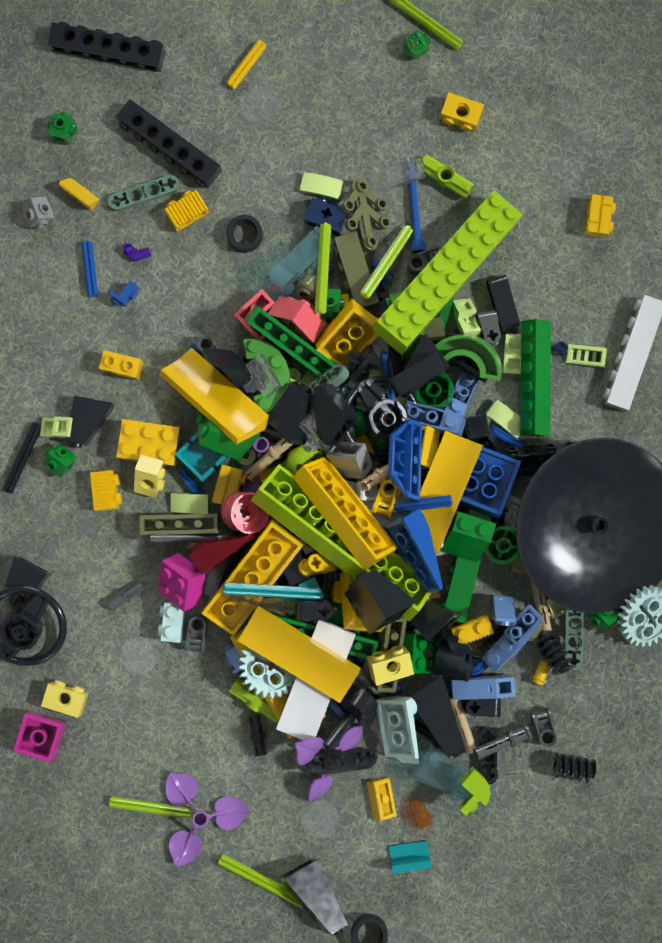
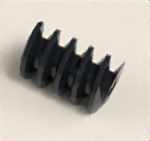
[536,631,575,675]
[553,752,596,784]

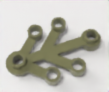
[341,178,391,252]

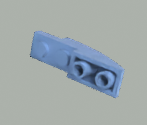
[482,604,544,672]

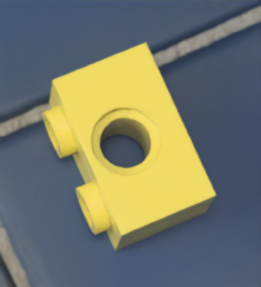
[134,455,165,498]
[367,646,414,686]
[41,680,89,718]

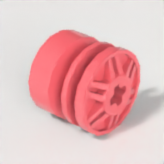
[221,491,270,534]

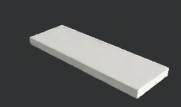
[276,620,356,740]

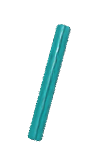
[223,583,322,600]

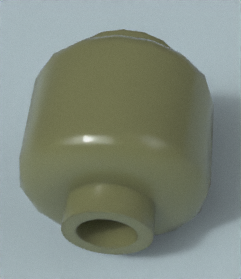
[296,273,317,302]

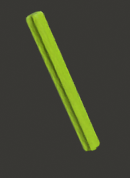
[388,0,463,50]
[315,223,331,315]
[360,225,413,299]
[109,796,205,819]
[218,855,303,908]

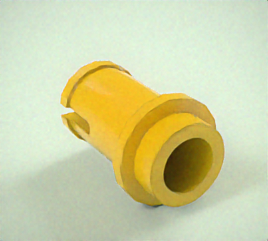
[531,660,550,686]

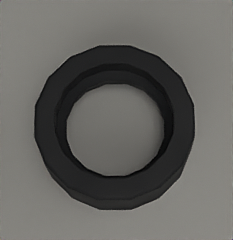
[226,214,263,253]
[351,914,388,943]

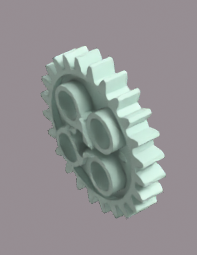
[617,585,662,647]
[237,646,296,699]

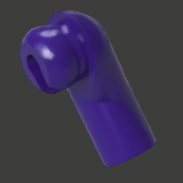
[123,243,151,261]

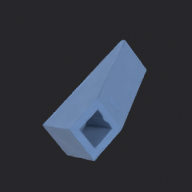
[444,370,479,415]
[405,401,466,437]
[489,595,516,626]
[451,674,516,700]

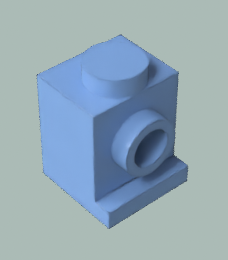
[224,643,243,674]

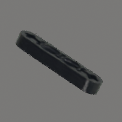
[303,749,378,776]

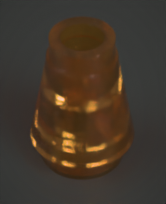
[409,799,433,830]

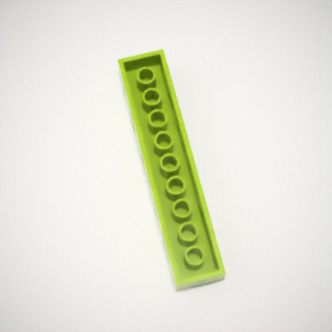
[372,191,523,355]
[251,464,432,621]

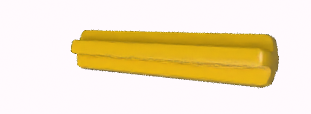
[227,40,266,89]

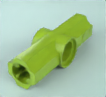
[417,154,474,199]
[229,677,278,723]

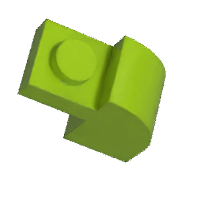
[459,766,490,816]

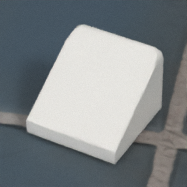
[353,481,378,502]

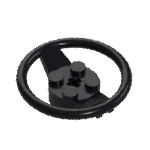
[344,376,418,462]
[0,585,67,666]

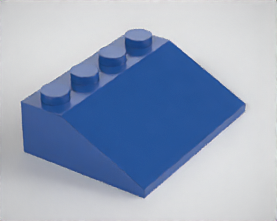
[459,447,521,519]

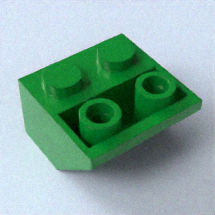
[403,632,440,674]

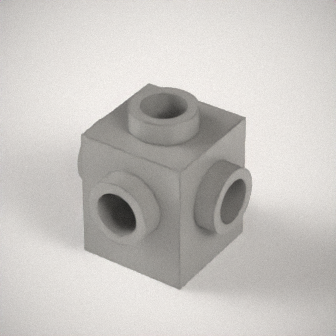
[21,197,54,228]

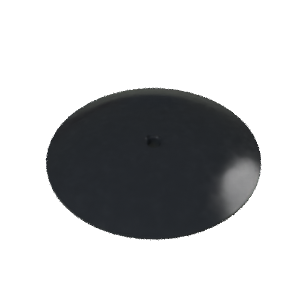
[516,438,662,613]

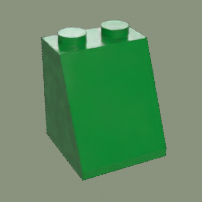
[196,412,260,461]
[440,512,496,562]

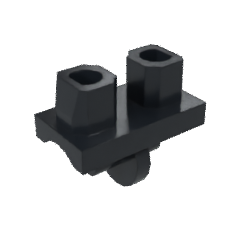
[346,344,381,382]

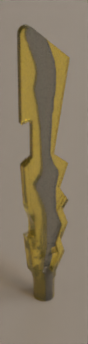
[229,595,337,622]

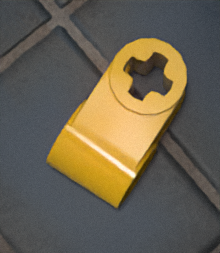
[372,480,400,519]
[298,553,338,576]

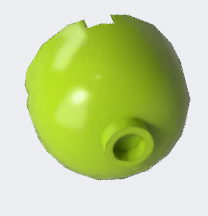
[286,445,324,475]

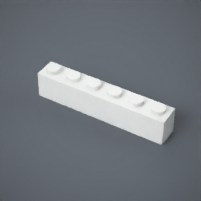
[603,295,662,412]

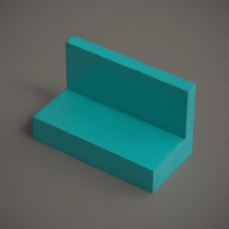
[389,840,432,874]

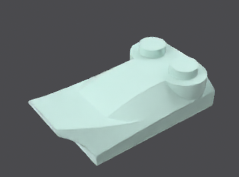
[376,696,419,764]

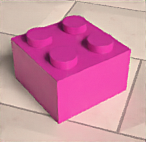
[158,553,206,612]
[13,710,67,763]

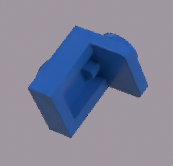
[108,281,139,306]

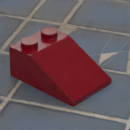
[189,533,259,575]

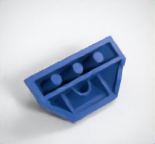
[388,419,422,501]

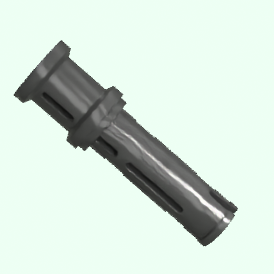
[473,723,532,760]

